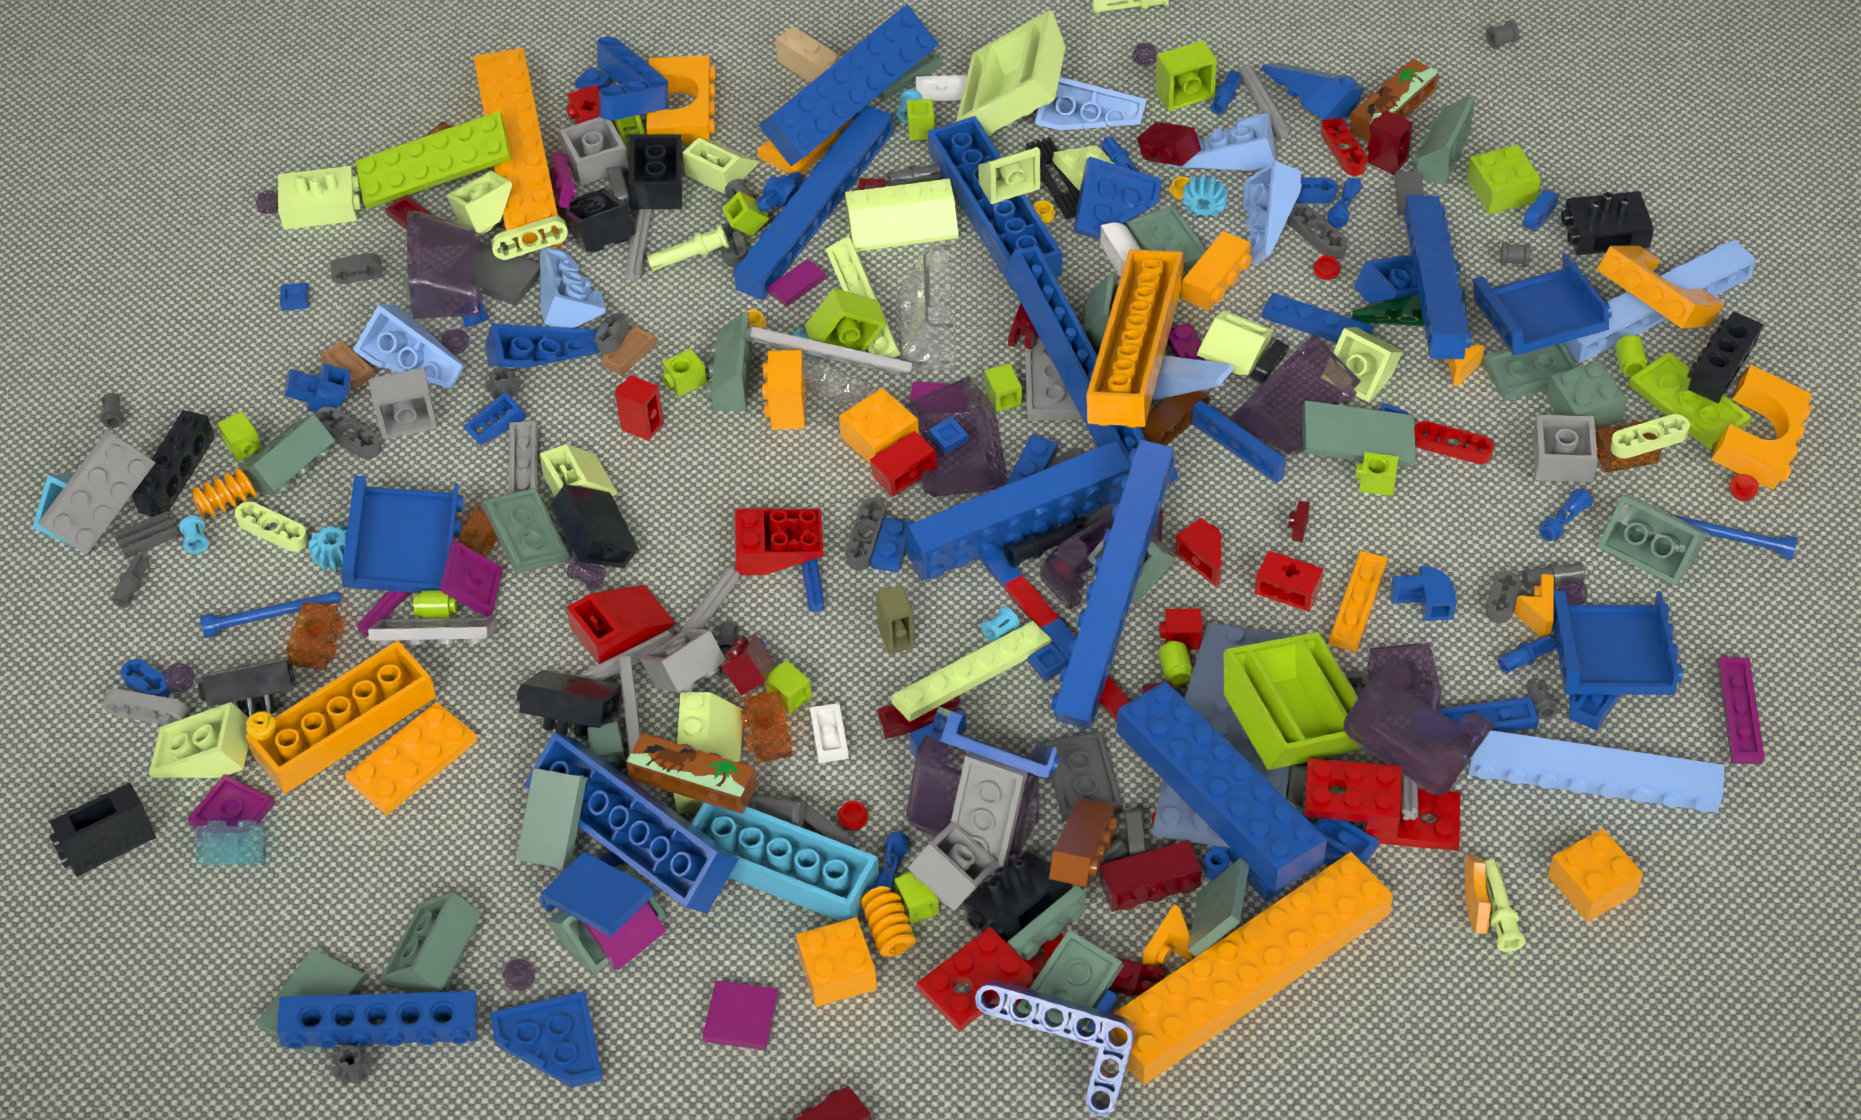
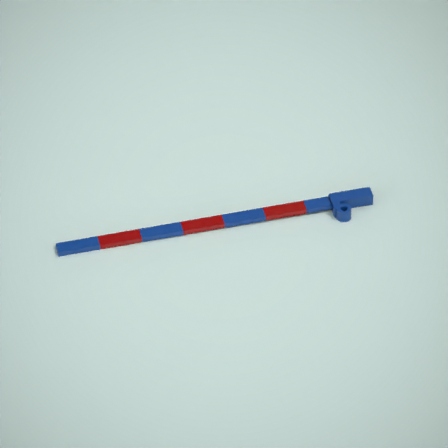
[978,549,1284,901]

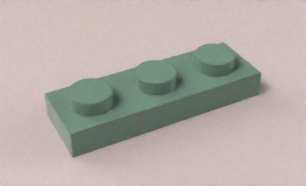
[1008,885,1086,960]

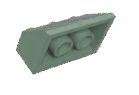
[1413,96,1476,186]
[707,312,753,411]
[240,414,335,495]
[1597,495,1709,586]
[547,864,666,974]
[379,892,482,993]

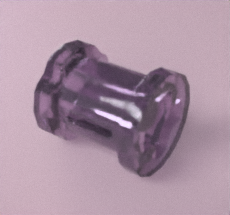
[567,557,606,591]

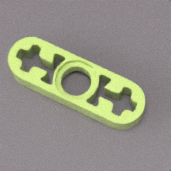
[492,216,568,260]
[1610,414,1690,458]
[235,502,308,552]

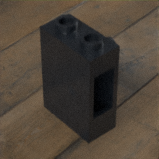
[1561,191,1654,255]
[550,484,639,568]
[198,656,297,717]
[517,670,621,737]
[49,782,156,877]
[963,851,1073,944]

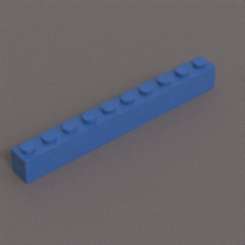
[733,105,894,301]
[1404,195,1471,359]
[1005,246,1142,462]
[1051,440,1176,730]

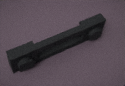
[1026,137,1080,219]

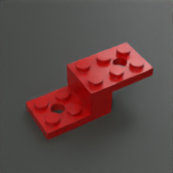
[1304,758,1461,851]
[916,927,1064,1032]

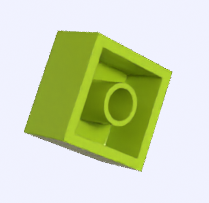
[1155,40,1217,112]
[1467,144,1541,214]
[805,288,887,352]

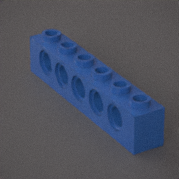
[277,991,478,1049]

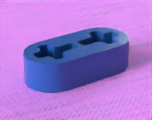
[1295,177,1337,204]
[1522,189,1559,232]
[121,659,171,698]

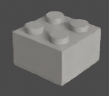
[559,117,629,186]
[369,368,437,440]
[1532,415,1598,482]
[640,627,725,693]
[908,821,999,911]

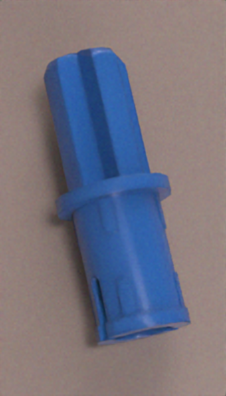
[1210,70,1242,115]
[1101,136,1139,172]
[1498,635,1556,674]

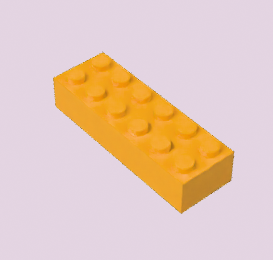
[245,640,436,795]

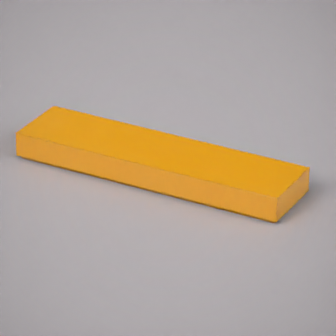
[1328,550,1388,652]

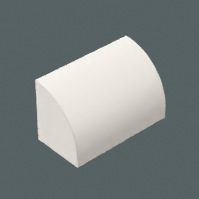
[1100,223,1141,277]

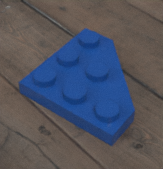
[1073,156,1162,239]
[490,991,603,1088]

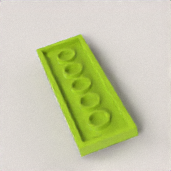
[355,111,513,209]

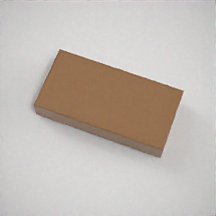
[601,326,657,377]
[320,341,376,390]

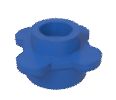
[458,300,489,327]

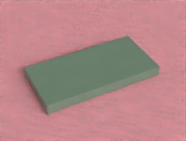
[1302,400,1416,468]

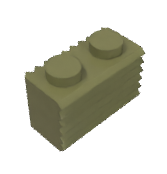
[875,585,915,654]

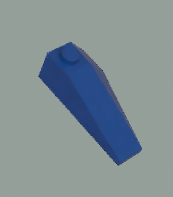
[1261,63,1364,120]
[1354,255,1461,304]
[485,323,600,368]

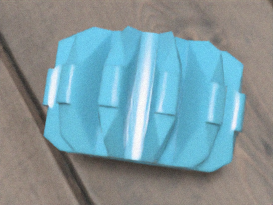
[1182,173,1228,219]
[308,523,347,572]

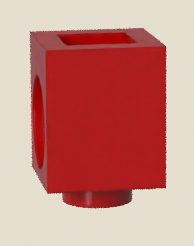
[1159,608,1202,650]

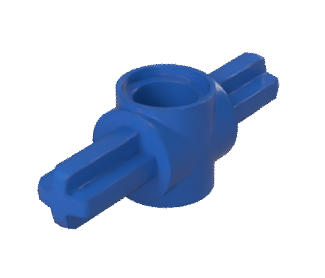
[757,171,803,212]

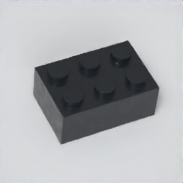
[629,134,682,210]

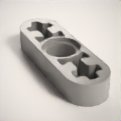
[102,688,189,725]

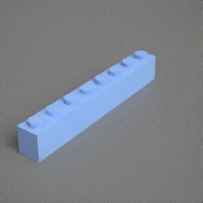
[1563,239,1756,364]
[1468,728,1725,813]

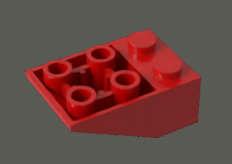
[734,509,824,575]
[566,585,676,664]

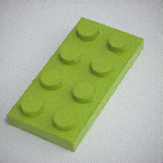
[1628,352,1752,451]

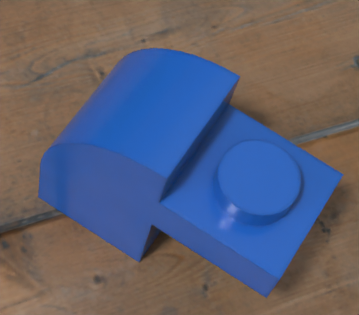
[284,363,351,412]
[1390,566,1457,621]

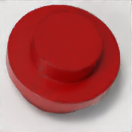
[1313,255,1340,280]
[1729,474,1759,501]
[838,801,869,831]

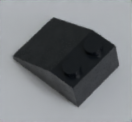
[556,188,636,253]

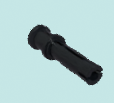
[1003,517,1089,568]

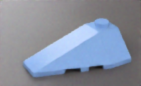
[1034,77,1146,131]
[1167,112,1276,171]
[1243,160,1302,265]
[540,246,606,328]
[353,304,465,389]
[1152,356,1234,400]

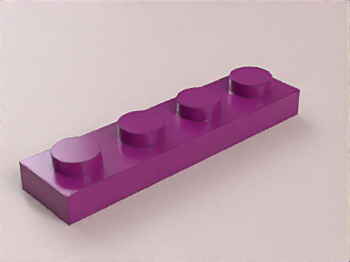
[1717,657,1765,764]

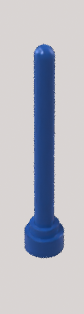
[1671,514,1798,560]
[200,592,342,638]

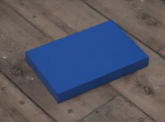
[541,851,654,937]

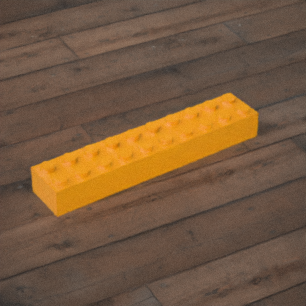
[473,48,563,250]
[1086,249,1183,428]
[1111,852,1393,1086]

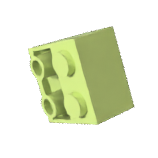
[683,137,758,194]
[1197,310,1274,376]
[540,444,617,496]

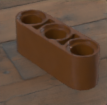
[1140,391,1210,446]

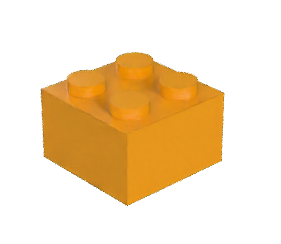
[762,350,805,429]
[839,388,919,464]
[1548,828,1643,922]
[796,917,877,1007]

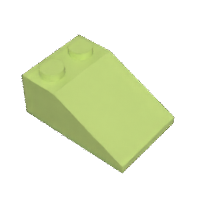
[149,702,249,778]

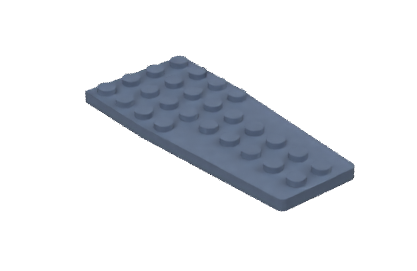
[1152,623,1294,848]

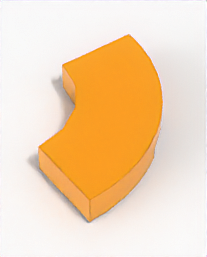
[1465,854,1491,934]

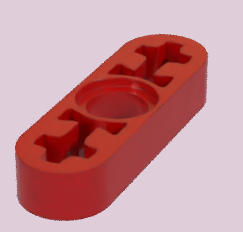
[1321,117,1367,176]
[1414,421,1494,464]

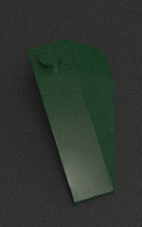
[1351,290,1466,327]

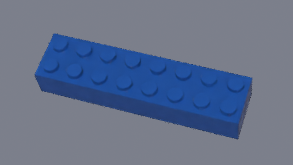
[758,4,939,166]
[928,116,1062,291]
[906,441,1131,581]
[1116,681,1327,893]
[524,732,739,913]

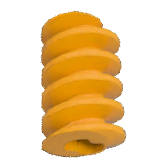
[192,468,257,521]
[860,886,916,958]

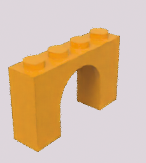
[646,55,716,146]
[1597,246,1725,329]
[1711,364,1812,490]

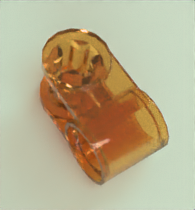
[460,507,498,557]

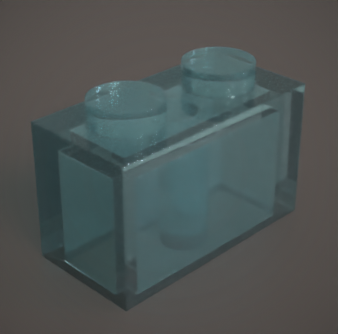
[196,820,267,865]

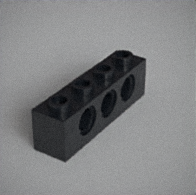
[1687,311,1764,404]
[132,410,215,517]

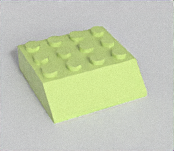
[956,10,1066,136]

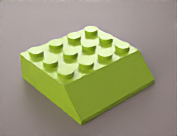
[1224,632,1377,770]

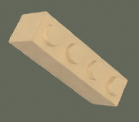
[776,26,842,82]

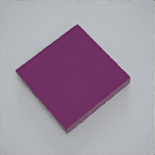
[440,540,503,617]
[187,774,275,849]
[583,902,666,970]
[702,981,779,1051]

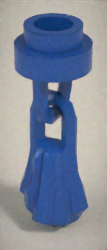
[1327,177,1363,228]
[1539,488,1593,542]
[871,832,910,893]

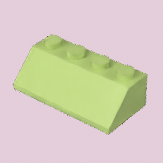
[845,179,959,251]
[673,692,744,814]

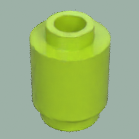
[1614,335,1647,377]
[413,590,458,619]
[1158,641,1193,687]

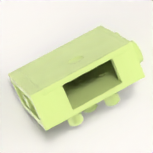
[278,166,361,230]

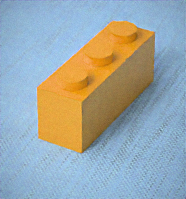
[1181,231,1252,311]

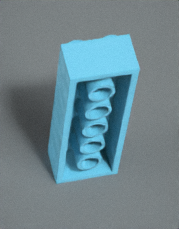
[691,802,879,922]

